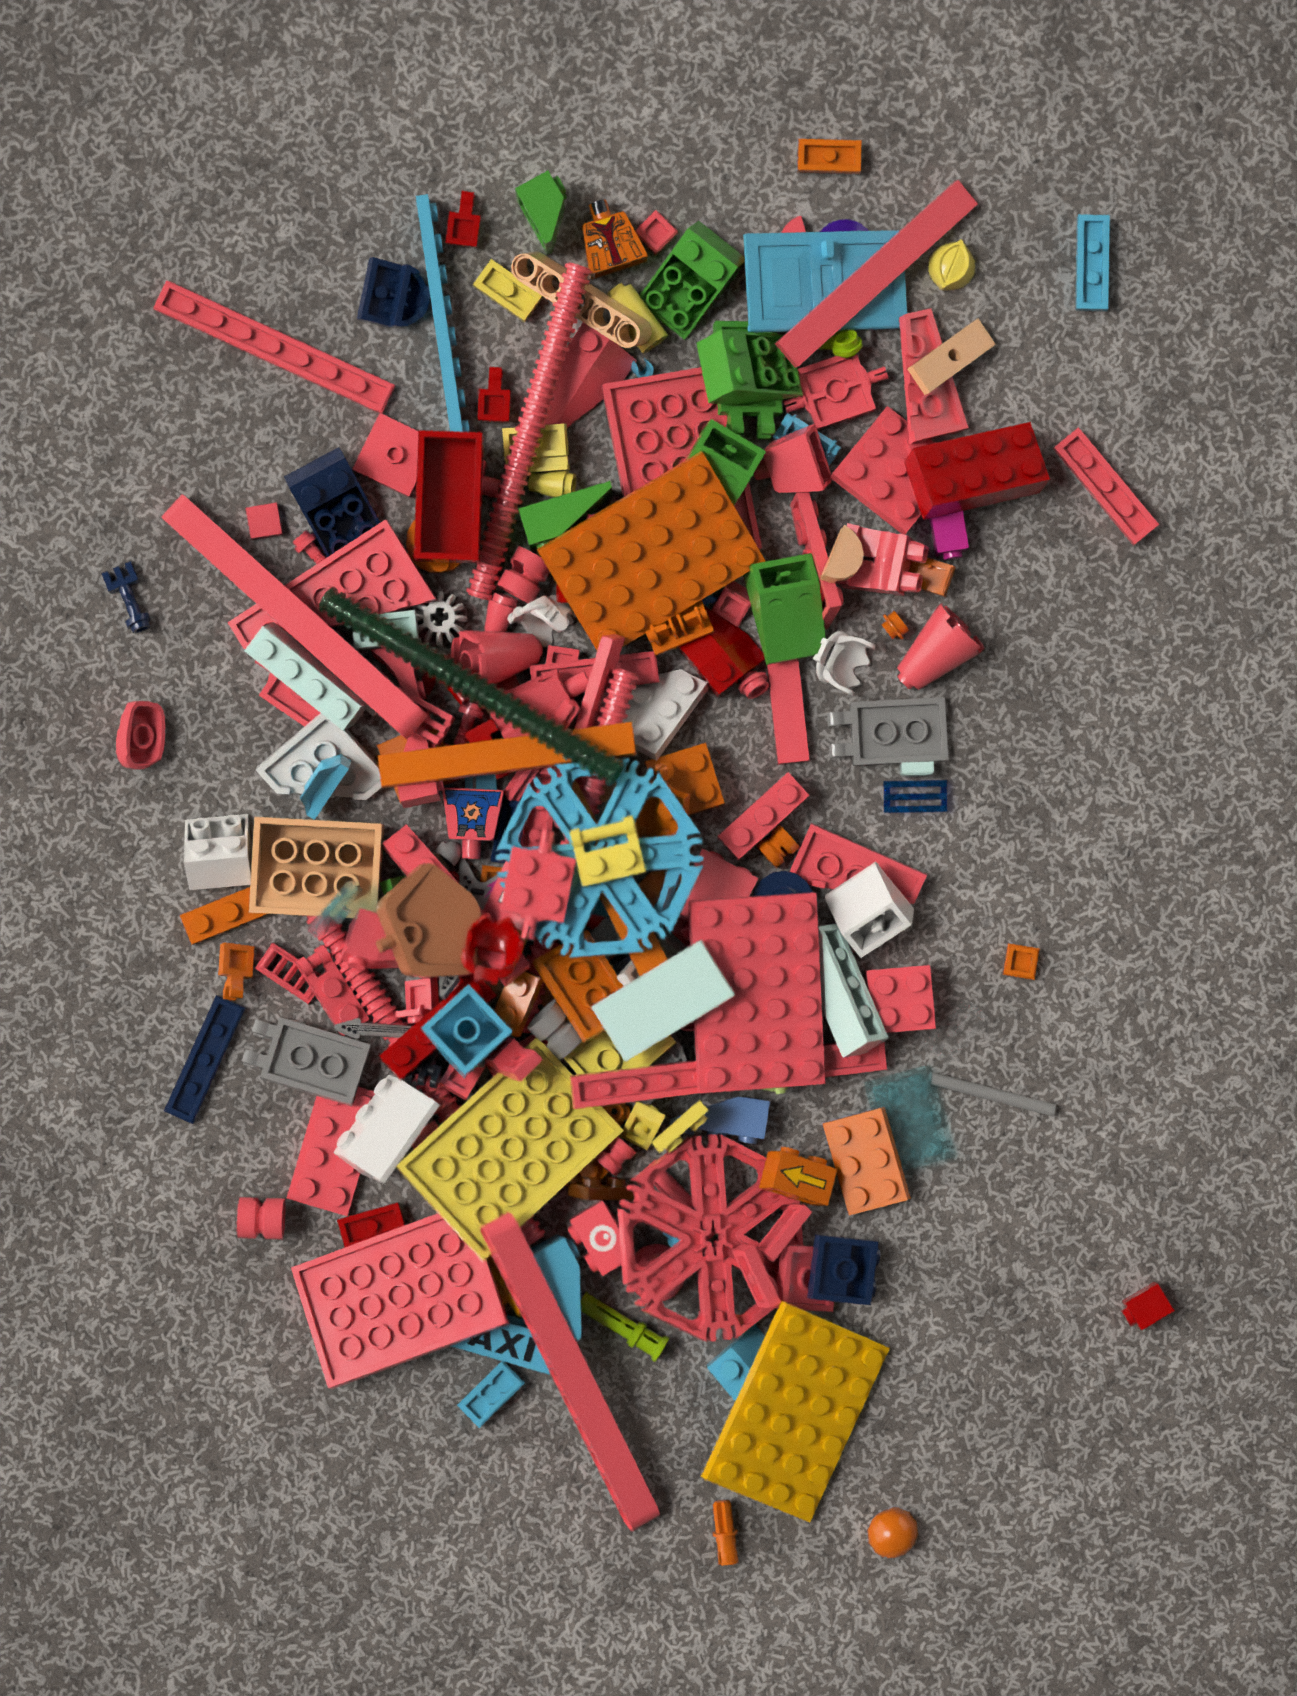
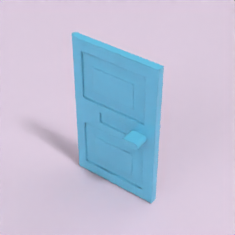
[743,230,907,333]

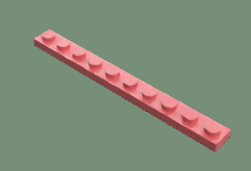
[570,1042,887,1109]

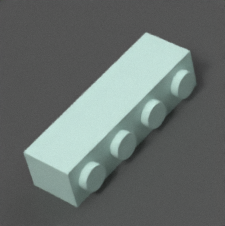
[244,622,369,731]
[818,924,889,1058]

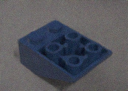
[284,447,380,557]

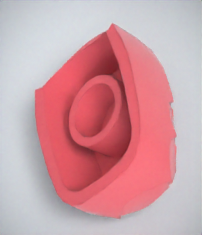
[116,701,165,770]

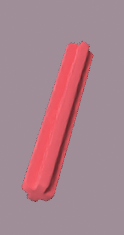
[504,698,580,801]

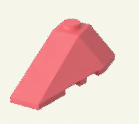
[518,322,637,428]
[340,908,399,970]

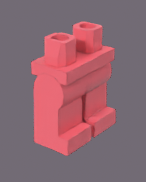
[835,523,929,596]

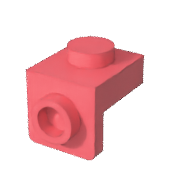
[396,978,439,1025]

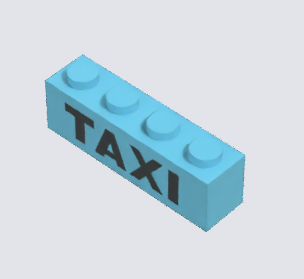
[451,1314,550,1375]

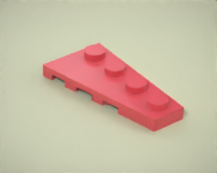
[899,308,968,444]
[790,492,844,630]

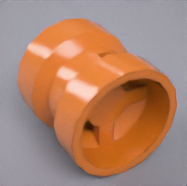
[756,825,800,869]

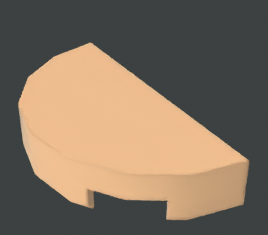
[820,525,864,583]

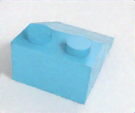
[530,1234,581,1341]

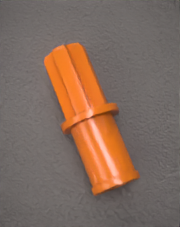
[713,1500,739,1565]

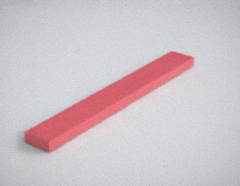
[775,180,978,368]
[153,280,396,414]

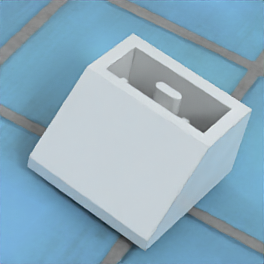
[184,814,252,890]
[825,862,914,958]

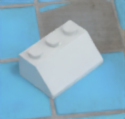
[333,1075,440,1184]

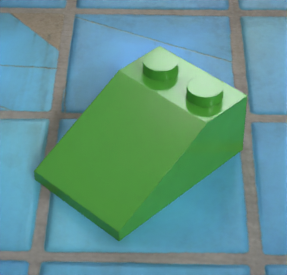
[518,481,613,555]

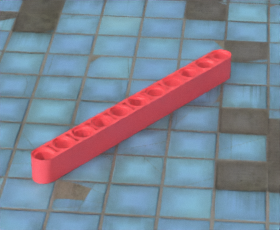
[161,494,428,740]
[480,1212,660,1531]

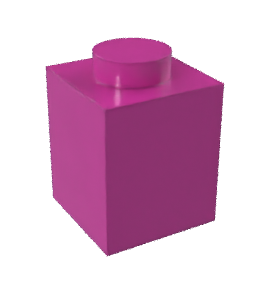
[930,511,969,560]

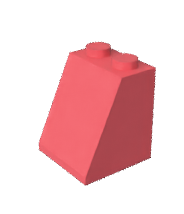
[664,848,759,947]

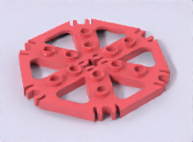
[618,1134,803,1342]

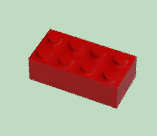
[904,422,1050,520]
[414,430,484,564]

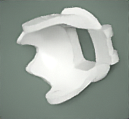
[507,595,577,648]
[813,631,876,696]

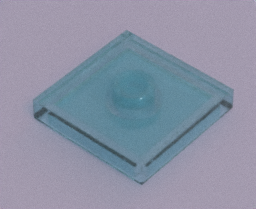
[308,881,363,938]

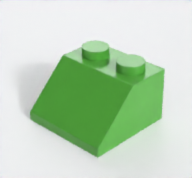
[515,170,567,255]

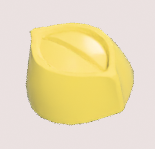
[928,239,975,291]

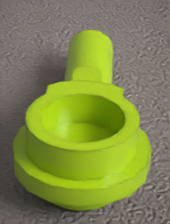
[818,329,863,358]

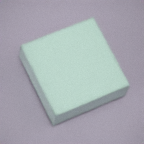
[900,761,934,777]

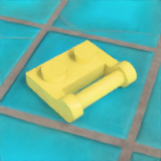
[569,815,646,887]

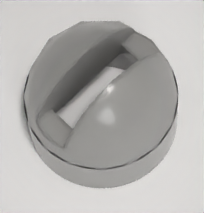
[434,839,462,867]

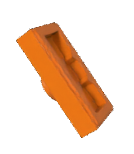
[909,557,956,597]

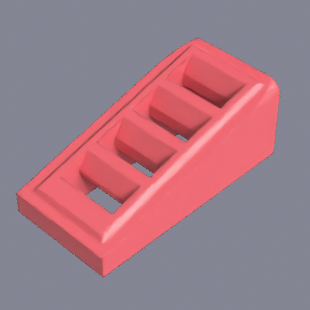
[255,942,321,1004]

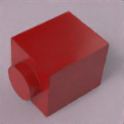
[1121,1282,1174,1331]

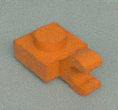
[218,942,254,1001]

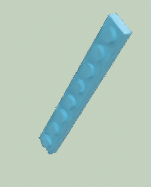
[416,194,470,432]

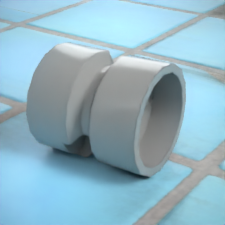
[527,999,582,1060]

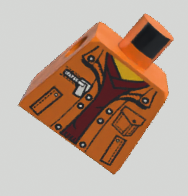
[582,199,648,280]

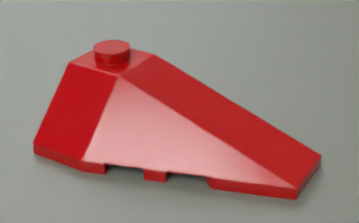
[677,606,765,698]

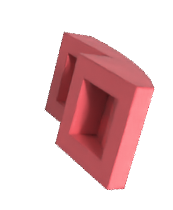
[484,1037,543,1082]

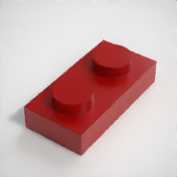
[337,1202,405,1247]

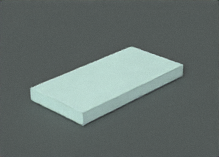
[591,940,735,1062]

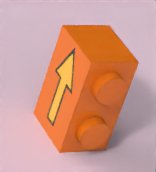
[759,1147,837,1206]

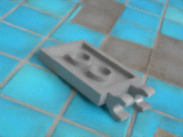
[827,697,949,766]
[242,1017,371,1107]

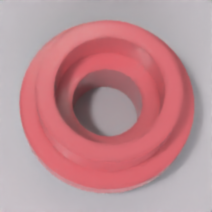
[738,670,769,699]

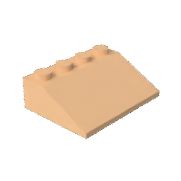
[249,817,384,918]

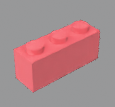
[717,772,810,861]

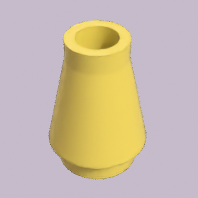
[528,470,577,498]

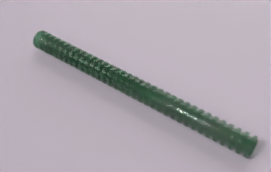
[319,587,624,786]

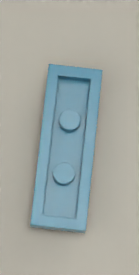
[1075,214,1110,311]

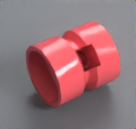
[497,546,550,603]
[237,1197,286,1240]

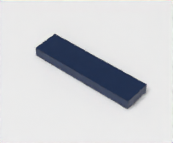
[164,995,246,1124]

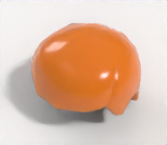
[867,1507,918,1558]

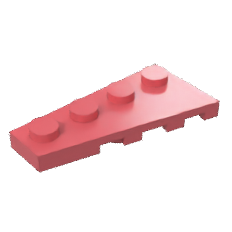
[789,823,927,904]

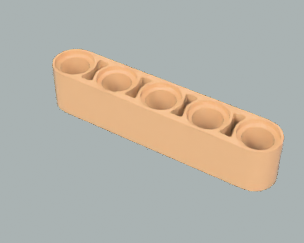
[511,252,652,348]

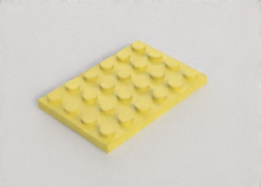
[396,1038,624,1262]

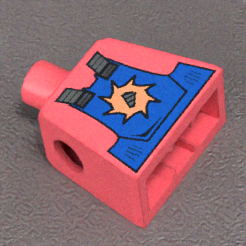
[443,788,504,859]

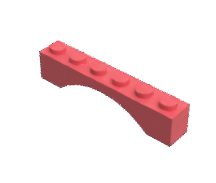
[370,644,445,808]

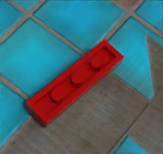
[379,974,496,1081]

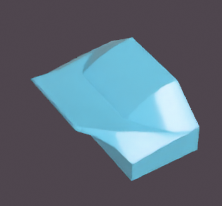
[300,754,351,820]

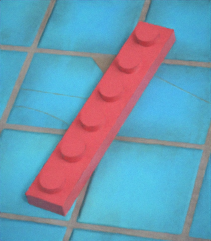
[382,824,531,987]

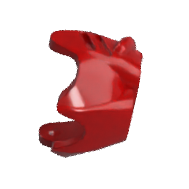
[461,913,524,985]

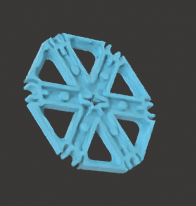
[496,759,704,958]

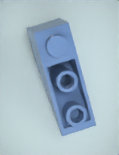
[669,1096,770,1144]

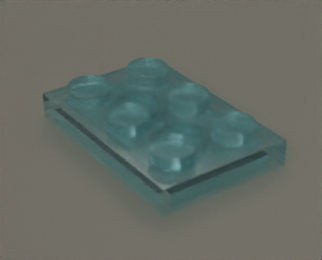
[863,1065,951,1171]

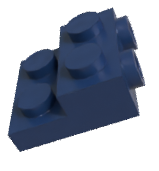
[807,1234,880,1305]

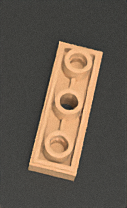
[907,318,996,395]

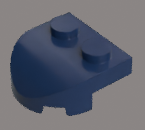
[356,257,430,328]

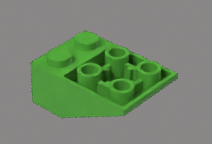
[639,221,745,340]
[696,329,803,405]
[686,419,766,505]
[743,553,826,665]

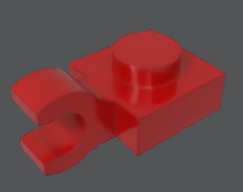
[445,191,481,248]
[477,367,511,423]

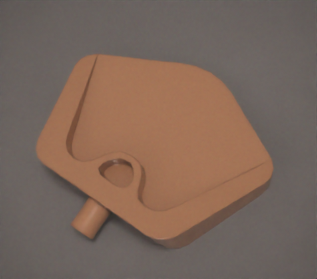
[376,863,481,977]

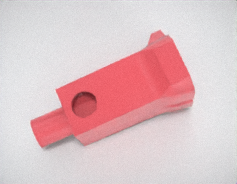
[485,669,589,739]

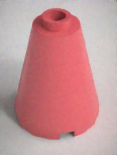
[897,603,985,690]
[451,630,543,694]

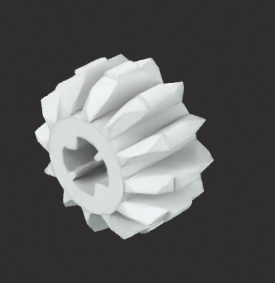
[416,591,467,646]

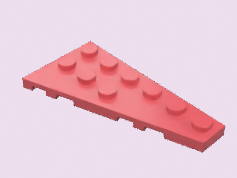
[228,519,437,649]

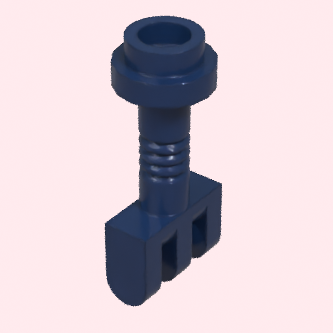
[102,561,151,634]

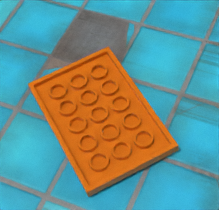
[537,451,766,651]

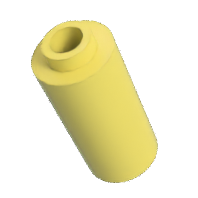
[607,283,668,354]

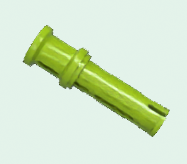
[580,1292,670,1362]

